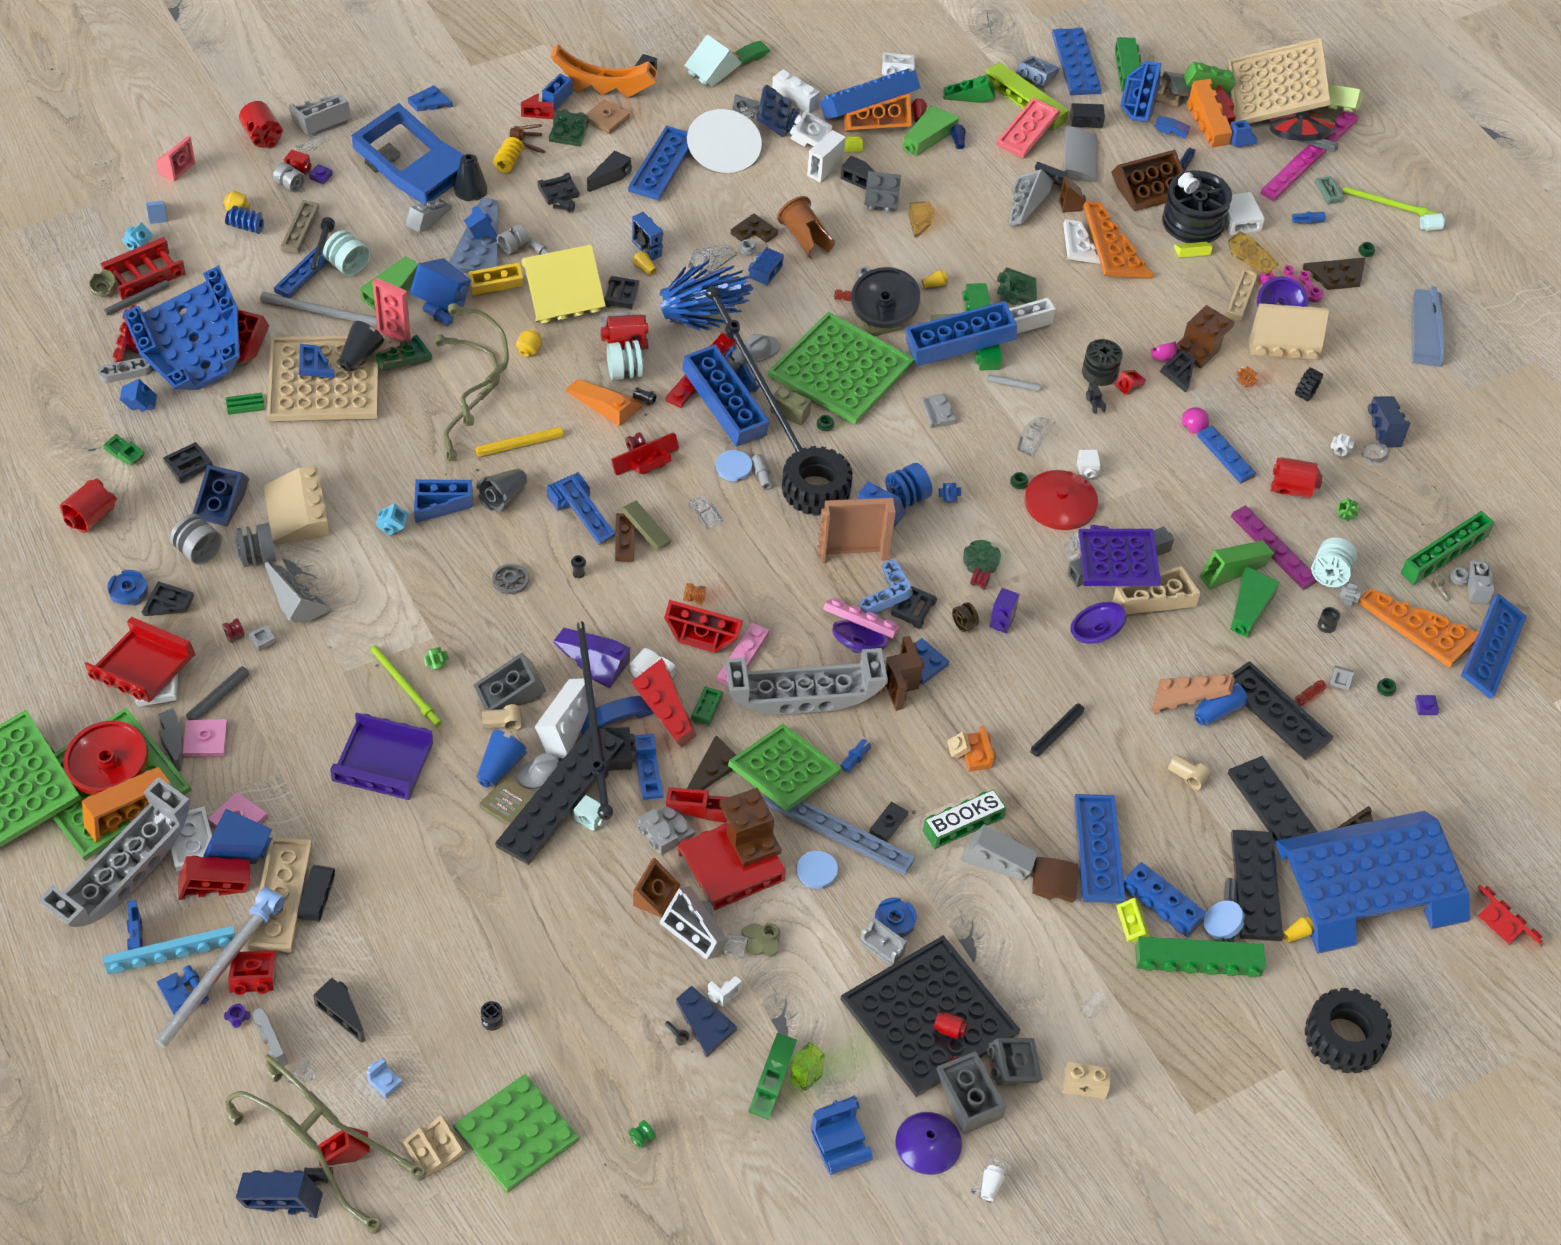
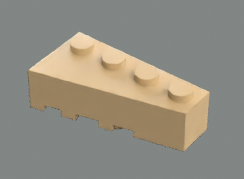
[1113,566,1200,615]

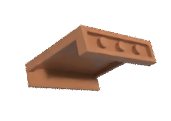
[817,498,896,563]

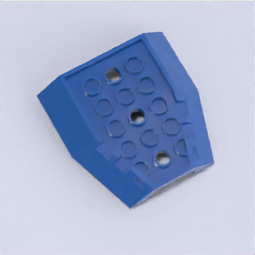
[123,265,240,390]

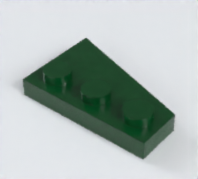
[375,335,432,370]

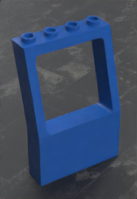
[351,103,464,203]

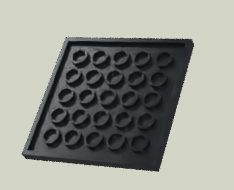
[840,935,1020,1097]

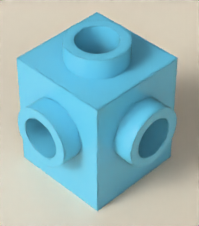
[121,222,153,250]
[376,503,408,536]

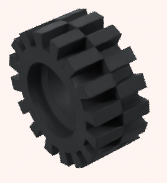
[1295,367,1323,402]

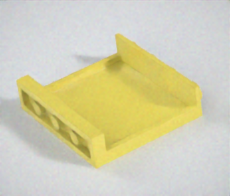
[521,244,605,324]

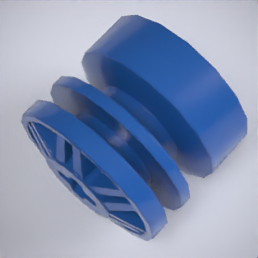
[885,463,933,509]

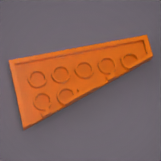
[1083,201,1154,278]
[1358,588,1480,668]

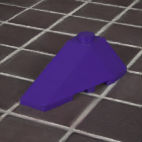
[554,628,630,688]

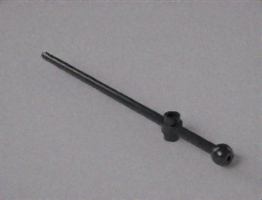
[706,286,802,452]
[577,621,614,820]

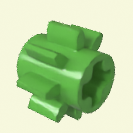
[1336,497,1360,522]
[423,647,449,670]

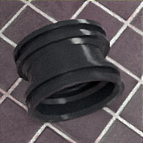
[1162,170,1232,243]

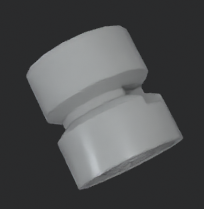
[273,162,305,193]
[497,224,529,255]

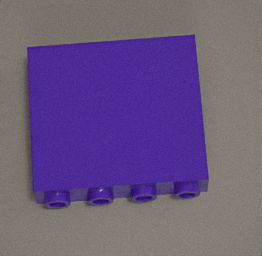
[330,712,433,800]

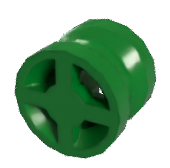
[628,1120,656,1149]

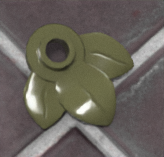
[741,923,780,957]

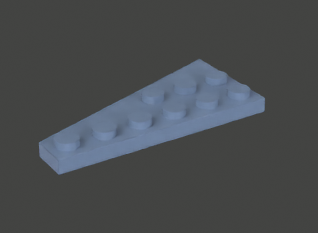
[449,197,498,274]

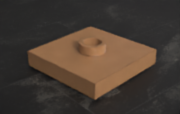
[584,99,630,134]

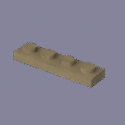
[281,200,319,254]

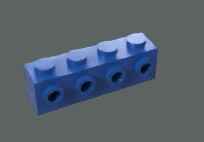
[1124,862,1206,938]

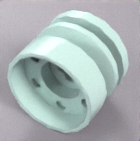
[323,230,370,277]
[607,340,644,381]
[1311,538,1358,587]

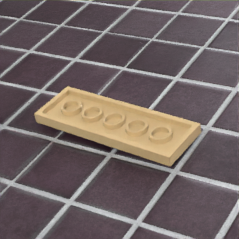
[248,837,313,953]

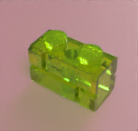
[790,1042,825,1091]

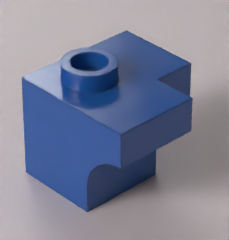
[1230,120,1258,147]
[463,205,498,240]
[120,379,157,412]

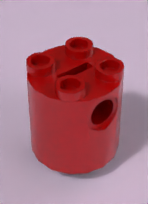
[239,101,283,148]
[601,315,649,350]
[1270,457,1323,499]
[60,478,117,533]

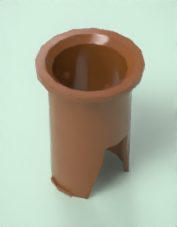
[777,196,835,259]

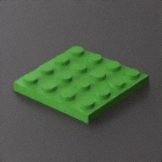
[728,724,842,811]
[453,1074,579,1193]

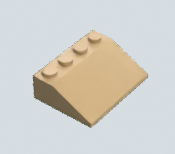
[1249,304,1329,360]
[263,465,330,544]

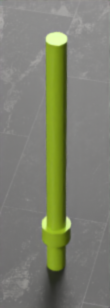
[1343,186,1438,216]
[370,645,442,727]

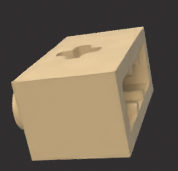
[1062,1062,1111,1099]

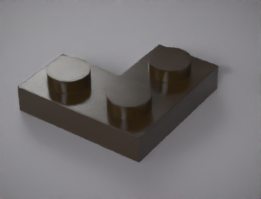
[731,213,778,243]

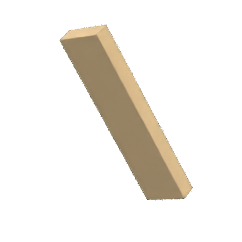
[1225,268,1259,321]

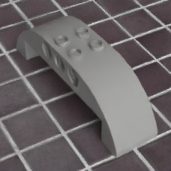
[725,648,888,715]
[38,777,190,927]

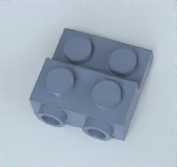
[1016,56,1060,86]

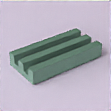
[1315,176,1344,204]

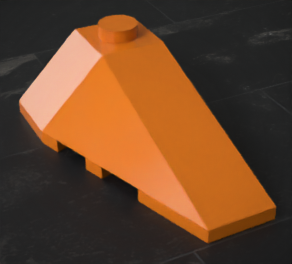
[566,379,643,426]

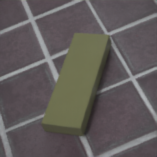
[621,500,672,551]

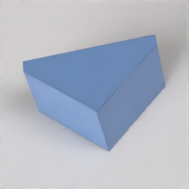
[146,201,167,224]

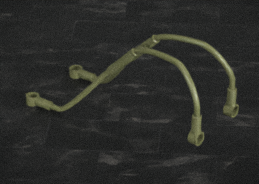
[434,303,509,461]
[225,1054,426,1234]

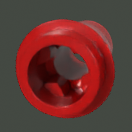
[911,98,927,122]

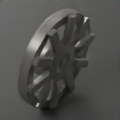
[493,564,528,595]

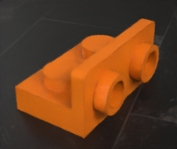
[964,726,996,772]

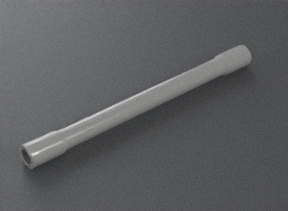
[260,291,378,328]

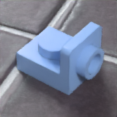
[367,1058,402,1098]

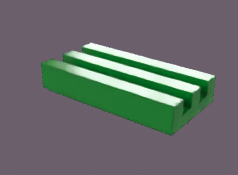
[226,393,265,415]

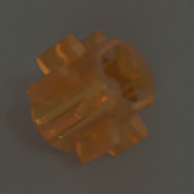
[1236,366,1258,387]

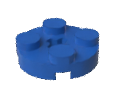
[107,570,148,605]
[874,897,917,937]

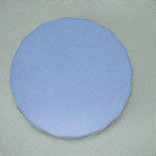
[716,450,752,482]
[796,850,838,889]
[1204,900,1245,940]

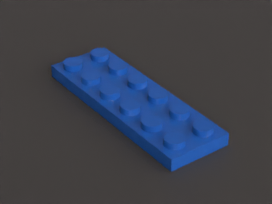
[1052,28,1102,95]
[628,125,689,201]
[1461,594,1527,698]
[1074,794,1125,903]

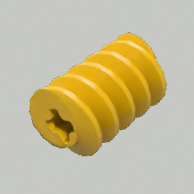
[493,137,524,173]

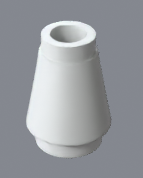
[981,1165,1005,1201]

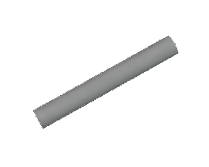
[987,374,1040,391]

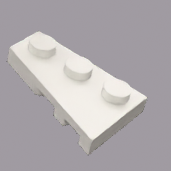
[1063,219,1100,264]

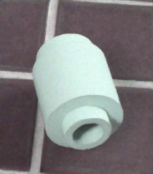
[1420,213,1446,231]

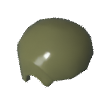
[89,269,116,297]

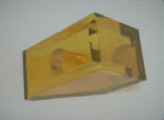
[908,201,935,238]

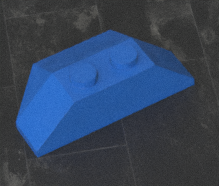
[1120,61,1161,122]

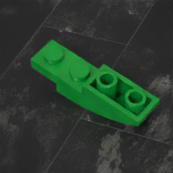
[748,1032,797,1120]

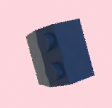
[192,465,250,526]

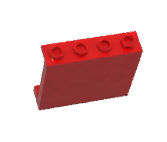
[85,616,196,703]
[678,823,786,911]

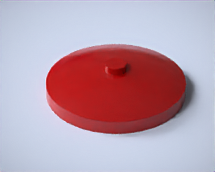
[1024,470,1098,530]
[64,720,148,795]

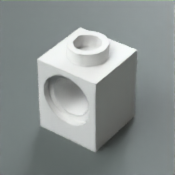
[1077,450,1100,478]

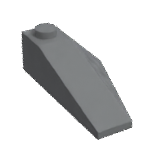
[1009,169,1054,226]
[265,561,331,623]

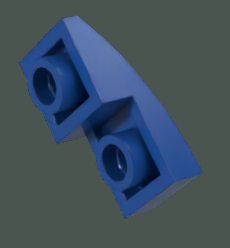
[1154,116,1190,139]

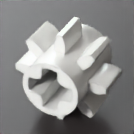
[1331,434,1354,456]

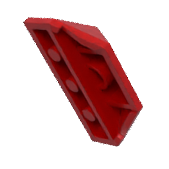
[664,599,743,653]

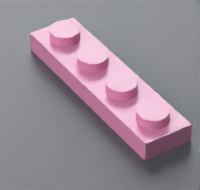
[823,598,900,638]
[717,623,769,686]

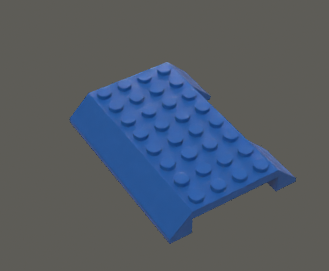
[1275,811,1470,954]

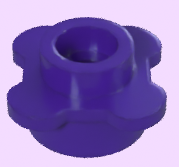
[224,1003,251,1028]

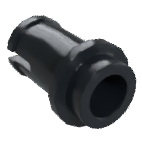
[553,198,575,213]
[633,387,657,405]
[571,555,586,579]
[304,1167,333,1183]

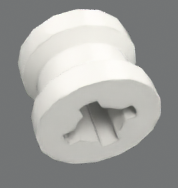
[1178,172,1199,194]

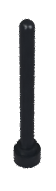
[310,217,335,271]

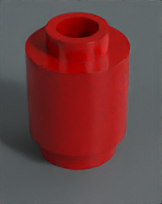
[934,1012,968,1039]

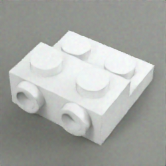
[882,52,915,76]
[790,110,833,147]

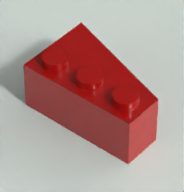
[178,855,250,900]

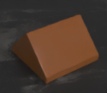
[633,858,681,917]

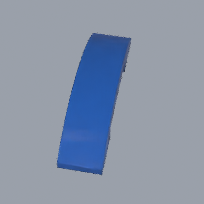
[580,696,655,736]
[634,734,663,800]

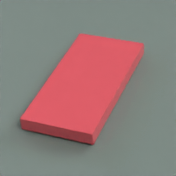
[996,97,1060,158]
[373,278,411,342]

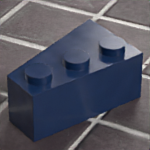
[1368,396,1411,448]
[236,1170,323,1218]

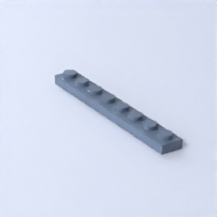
[763,795,915,876]

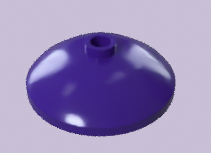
[1257,276,1308,307]
[1071,602,1127,644]
[832,620,888,653]
[895,1112,962,1175]

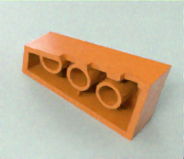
[1187,79,1233,148]
[844,93,912,131]
[82,767,171,843]

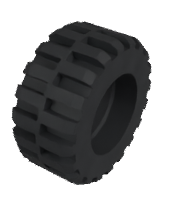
[782,446,853,516]
[1305,988,1392,1073]

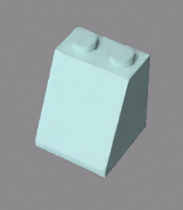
[684,35,742,87]

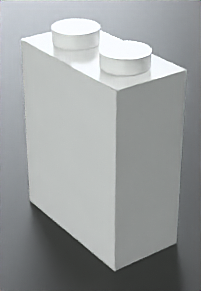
[807,130,846,183]
[1225,192,1265,235]

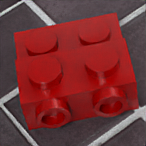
[228,950,277,995]

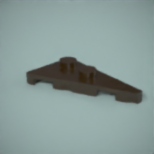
[687,736,736,790]

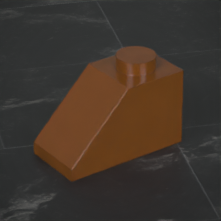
[1059,177,1086,213]

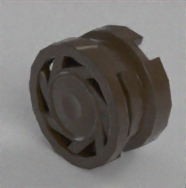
[952,602,979,632]

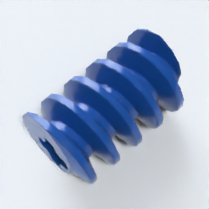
[225,205,264,234]

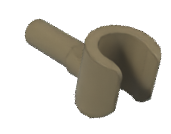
[1431,575,1451,601]

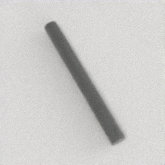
[103,280,169,315]

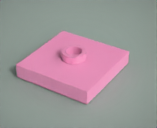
[183,719,227,757]
[208,792,268,828]

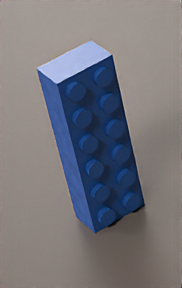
[819,68,921,120]
[905,301,1017,366]
[682,345,770,447]

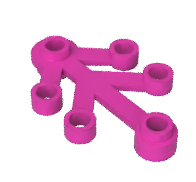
[1259,265,1324,302]

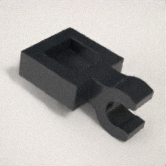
[1086,382,1106,414]

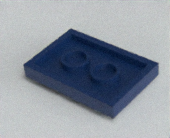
[757,84,792,137]

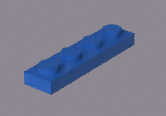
[274,247,328,298]
[1197,425,1256,484]
[557,475,615,545]

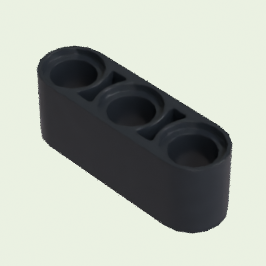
[297,864,335,922]

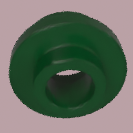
[1358,242,1375,257]
[816,415,834,431]
[1010,472,1029,489]
[1377,678,1396,697]

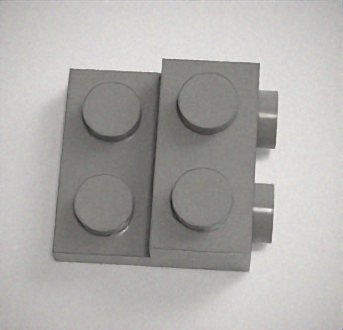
[637,806,695,855]

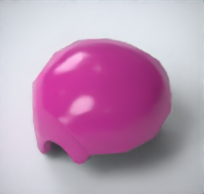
[1150,341,1177,362]
[1182,407,1209,434]

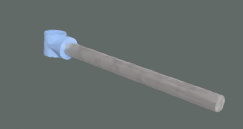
[155,887,285,1048]

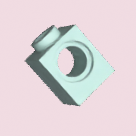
[574,795,606,832]

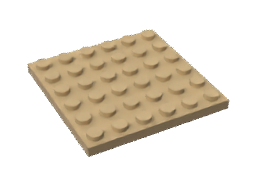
[1228,37,1331,124]
[266,336,379,421]

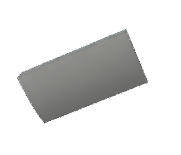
[1063,126,1096,182]

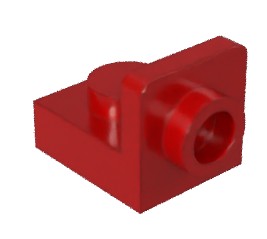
[1115,370,1146,395]

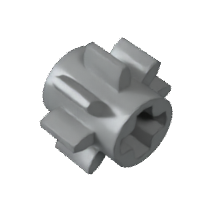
[1339,582,1361,606]

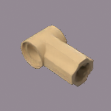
[482,704,522,731]
[1168,754,1211,790]

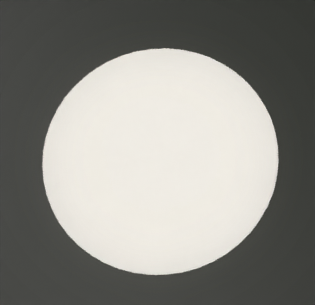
[687,109,762,173]

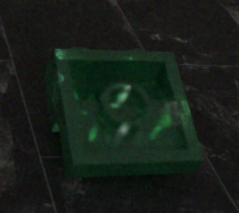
[549,109,589,147]
[997,267,1037,305]

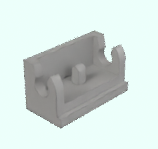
[859,918,907,966]

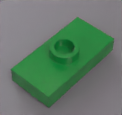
[691,686,723,726]

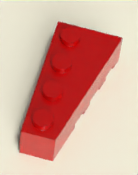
[631,658,697,747]

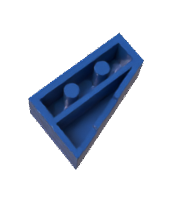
[414,479,473,523]

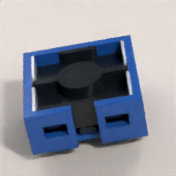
[632,211,663,261]

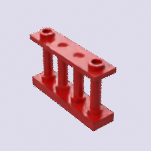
[100,237,186,300]

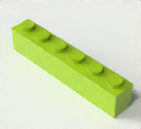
[986,62,1069,131]

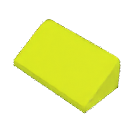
[844,136,863,152]
[1174,242,1212,258]
[1116,898,1151,942]

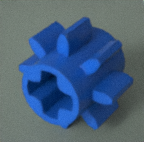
[938,483,961,502]

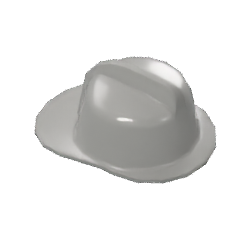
[745,334,780,362]
[517,754,561,788]

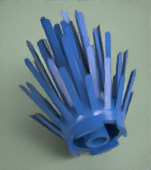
[659,259,754,330]

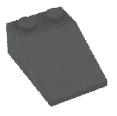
[474,653,546,710]
[936,1051,1006,1134]

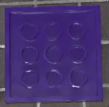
[1078,529,1161,586]

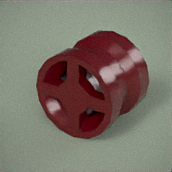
[625,432,646,451]
[970,567,991,590]
[222,618,245,642]

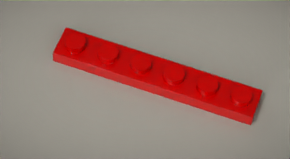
[666,332,736,408]

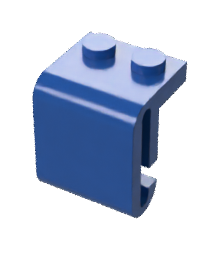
[811,1099,873,1175]

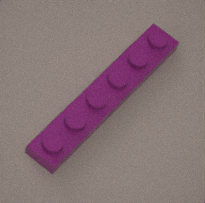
[1231,505,1317,590]

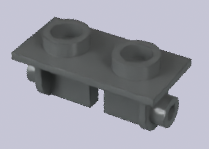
[732,94,760,118]

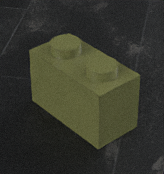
[770,387,811,426]

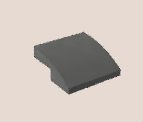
[1162,71,1192,97]

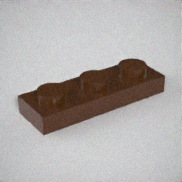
[615,513,635,562]

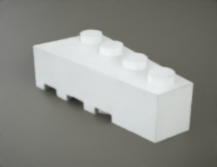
[535,678,596,758]

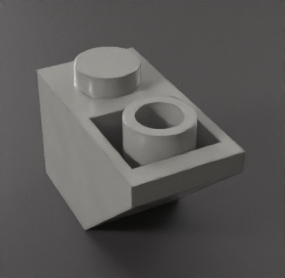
[1467,561,1494,605]

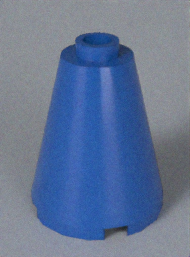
[1194,674,1248,726]
[477,730,527,788]

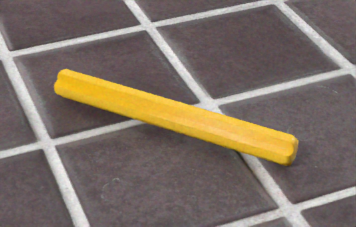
[475,427,564,457]

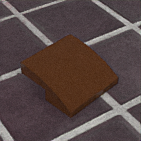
[1032,857,1078,903]

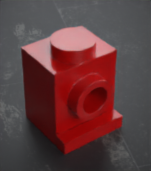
[283,149,312,175]

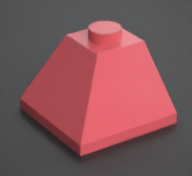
[156,136,195,181]

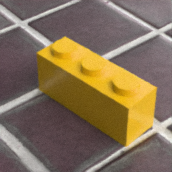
[468,262,523,296]

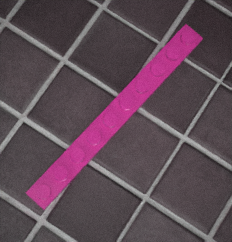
[1260,111,1359,201]

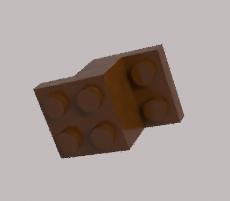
[1176,305,1235,368]
[885,636,924,711]
[719,787,782,867]

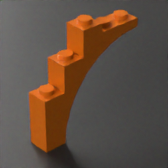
[551,44,659,98]

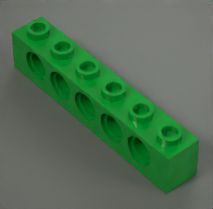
[1400,511,1495,585]

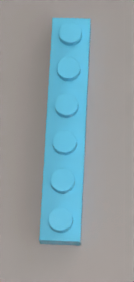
[103,926,235,974]

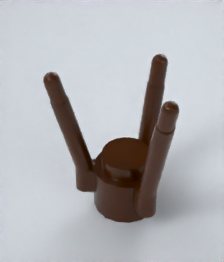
[510,124,545,153]

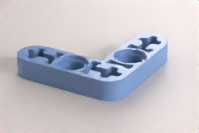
[859,560,913,613]

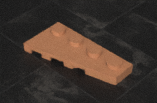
[1152,674,1235,714]

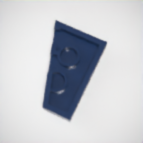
[676,985,737,1057]

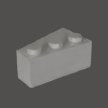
[289,94,351,135]
[960,825,1037,880]
[659,886,728,960]

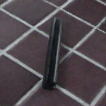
[1030,703,1085,757]

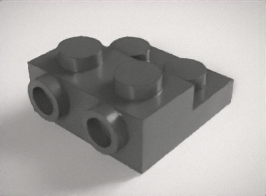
[864,171,901,212]
[987,1038,1042,1086]

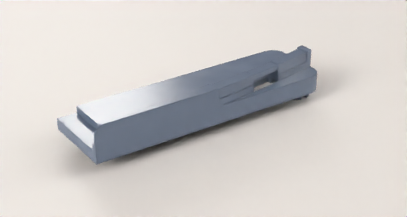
[1412,286,1444,367]

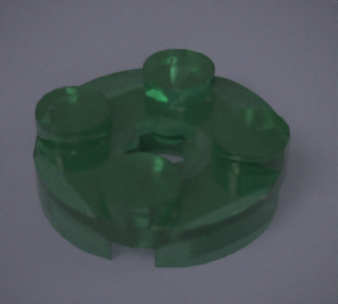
[963,540,1001,573]

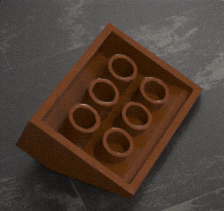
[1111,149,1184,211]

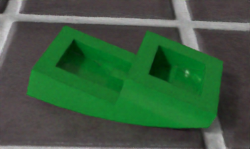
[734,41,770,66]
[103,433,145,465]

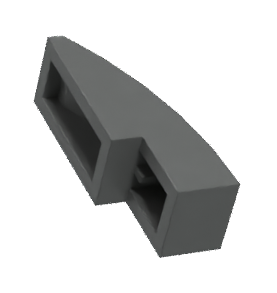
[158,708,184,772]

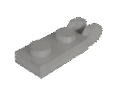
[252,1008,288,1066]

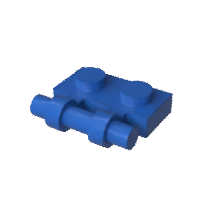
[156,965,209,1015]

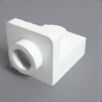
[708,976,742,1007]

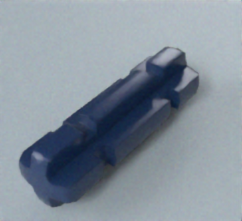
[787,108,800,133]
[1180,147,1195,171]

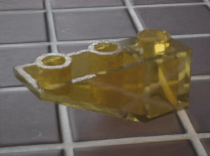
[1228,231,1278,275]

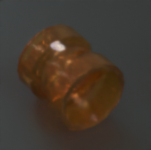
[683,583,706,605]

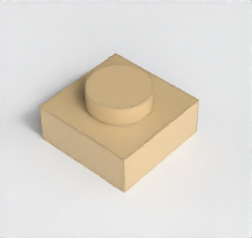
[947,731,971,759]

